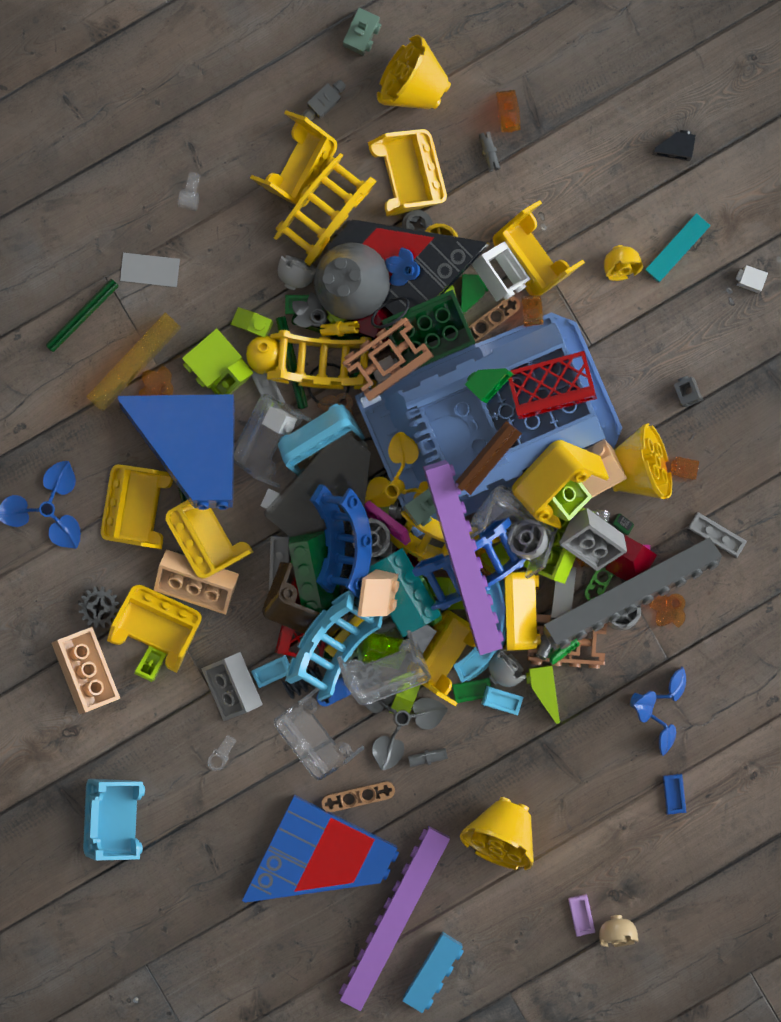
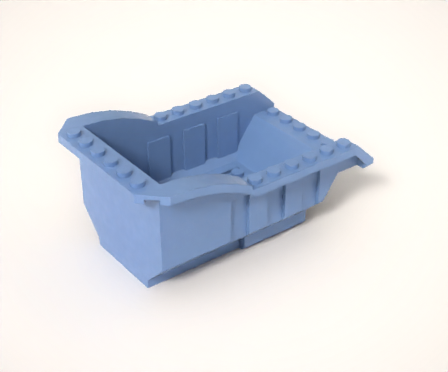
[355,312,622,537]

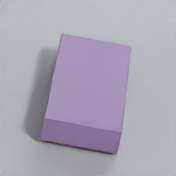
[568,894,595,937]

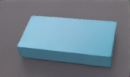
[251,655,290,688]
[481,686,523,715]

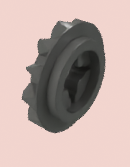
[402,210,433,231]

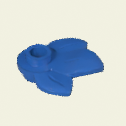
[385,248,420,286]

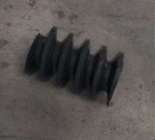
[281,662,323,699]

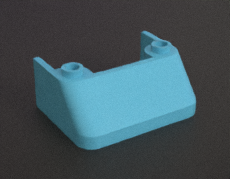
[278,404,365,478]

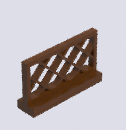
[456,421,522,495]

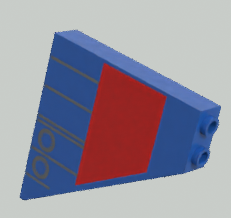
[242,795,399,903]

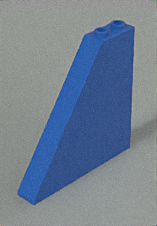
[118,394,235,510]

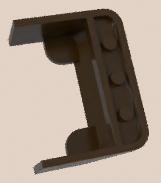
[262,562,356,641]

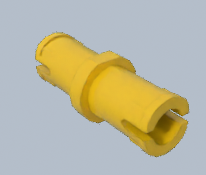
[320,321,359,337]

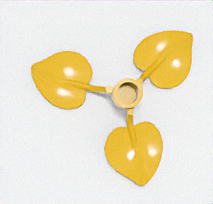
[363,432,429,507]

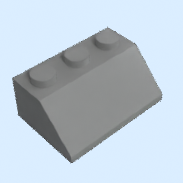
[559,508,627,571]
[201,652,263,721]

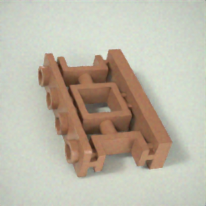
[343,318,434,401]
[527,614,607,668]

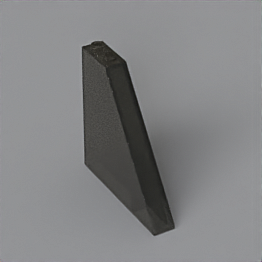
[264,430,371,579]

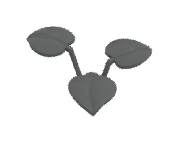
[362,681,448,770]

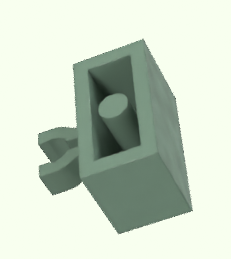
[343,8,382,56]
[403,489,436,526]

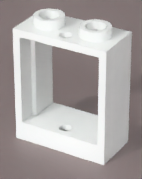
[471,241,530,301]

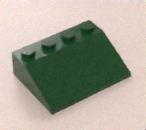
[382,290,476,371]

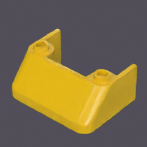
[250,110,337,207]
[493,200,585,298]
[512,440,609,529]
[504,571,541,651]
[407,610,475,706]

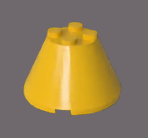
[377,35,451,109]
[612,423,672,499]
[460,797,534,870]

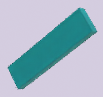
[645,213,711,283]

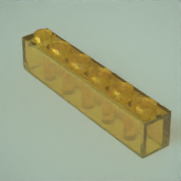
[86,312,181,411]

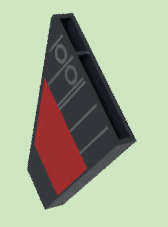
[327,219,490,315]

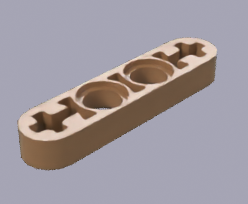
[469,296,520,342]
[322,781,395,812]

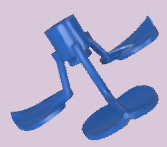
[0,461,81,549]
[630,667,686,756]

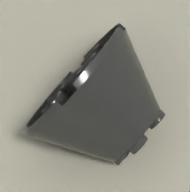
[314,243,390,320]

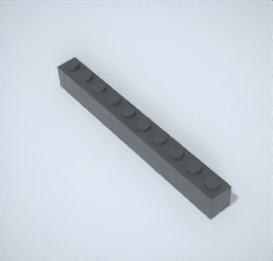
[543,537,722,650]

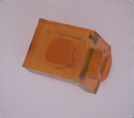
[522,295,544,327]
[670,456,699,480]

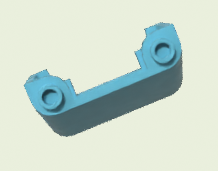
[83,779,145,860]

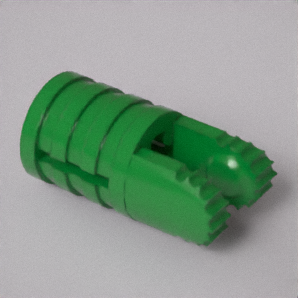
[547,639,580,665]

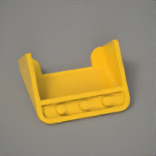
[368,129,447,216]
[101,464,173,549]
[166,500,254,578]
[107,585,202,673]

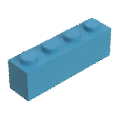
[402,932,464,1013]

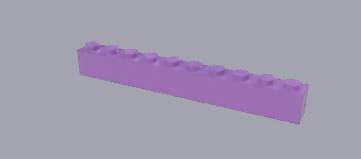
[423,460,504,655]
[339,826,450,1011]

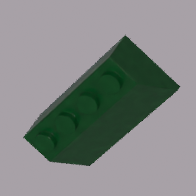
[288,531,341,613]

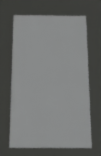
[120,253,180,287]

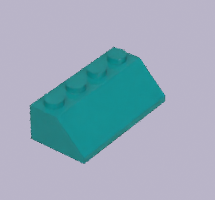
[368,548,441,637]

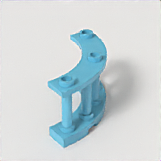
[453,579,506,683]
[285,591,383,701]

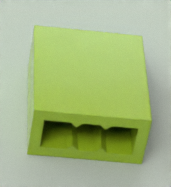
[182,328,243,388]

